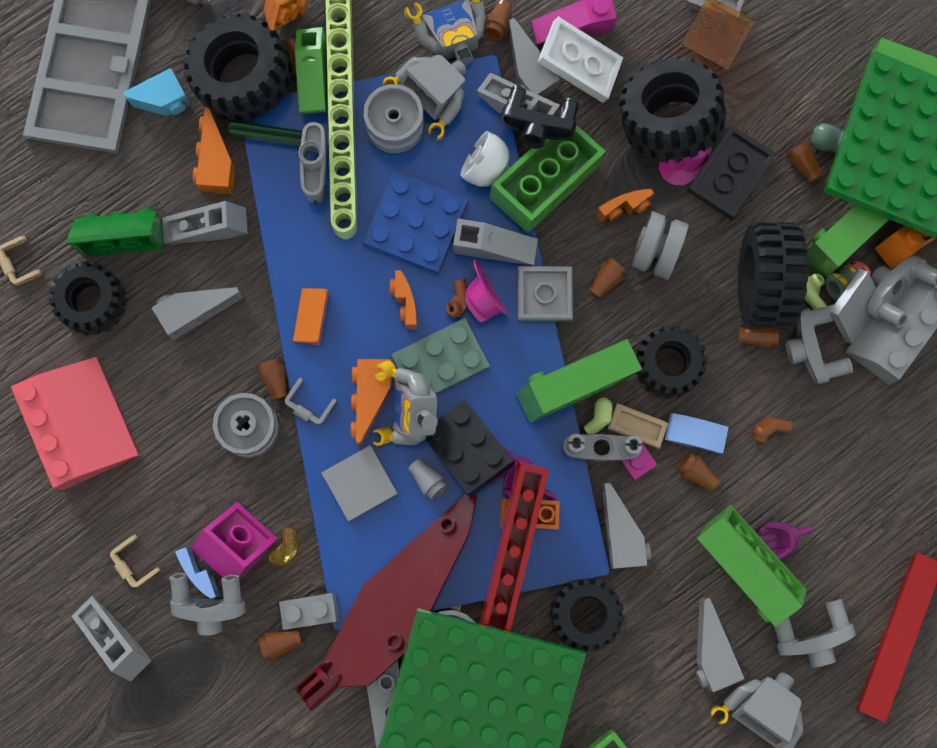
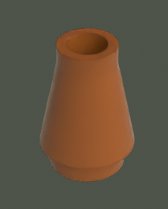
[483,0,512,41]
[787,141,823,182]
[588,258,627,299]
[739,326,779,348]
[257,358,288,400]
[677,453,720,492]
[258,629,302,661]

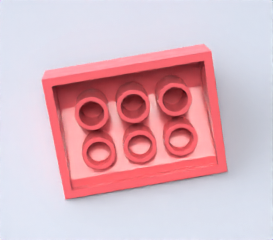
[11,357,140,491]

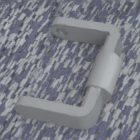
[285,377,337,425]

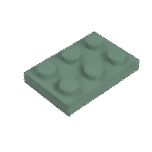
[391,318,490,395]

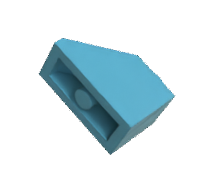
[123,68,191,116]

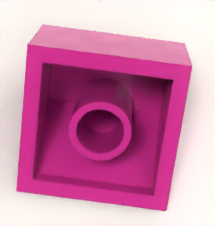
[191,502,278,580]

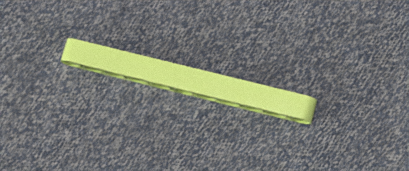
[326,0,358,239]

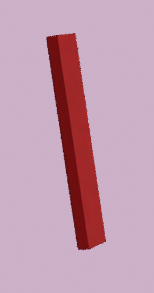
[856,552,937,723]

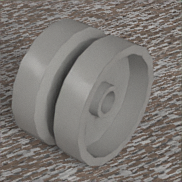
[363,84,424,154]
[632,211,689,280]
[213,393,280,458]

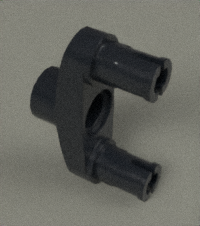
[500,85,579,149]

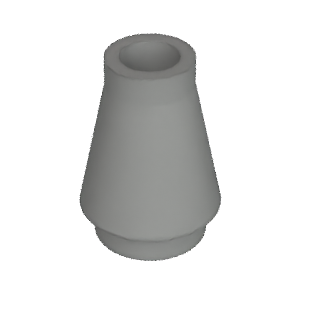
[408,459,448,501]

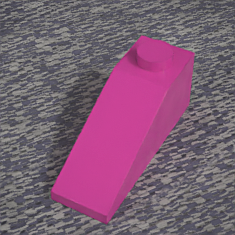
[531,0,616,46]

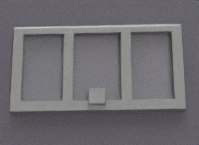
[23,0,152,154]

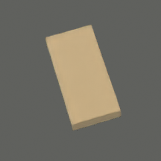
[607,403,668,449]

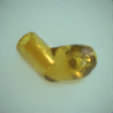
[268,528,297,567]

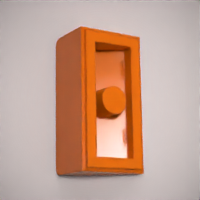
[293,288,329,346]

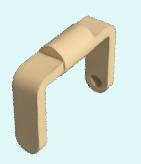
[0,236,42,286]
[110,534,161,588]

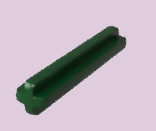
[228,120,302,146]

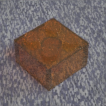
[680,0,755,70]

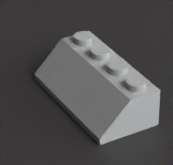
[845,279,937,385]

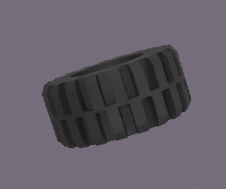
[184,13,293,122]
[619,57,726,162]
[738,222,808,329]

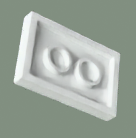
[537,16,623,103]

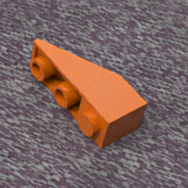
[263,0,308,31]
[193,107,236,195]
[875,226,935,269]
[351,359,392,446]

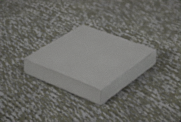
[517,266,573,322]
[830,269,876,345]
[322,445,398,522]

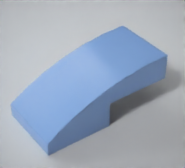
[665,413,728,454]
[175,547,221,599]

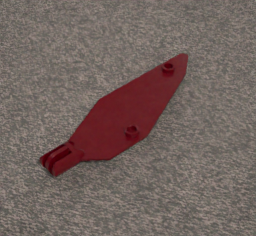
[294,494,477,711]

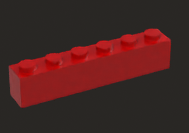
[479,460,549,632]

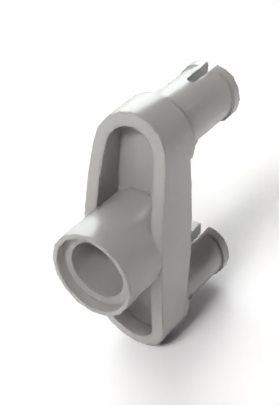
[298,122,326,203]
[867,255,937,328]
[785,305,853,385]
[562,434,642,462]
[169,573,246,636]
[774,599,856,668]

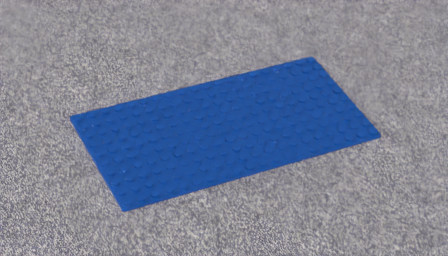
[240,55,609,630]

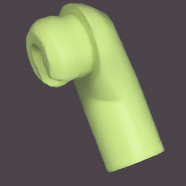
[805,273,827,310]
[583,397,612,434]

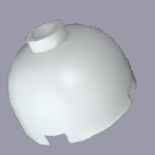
[460,131,511,187]

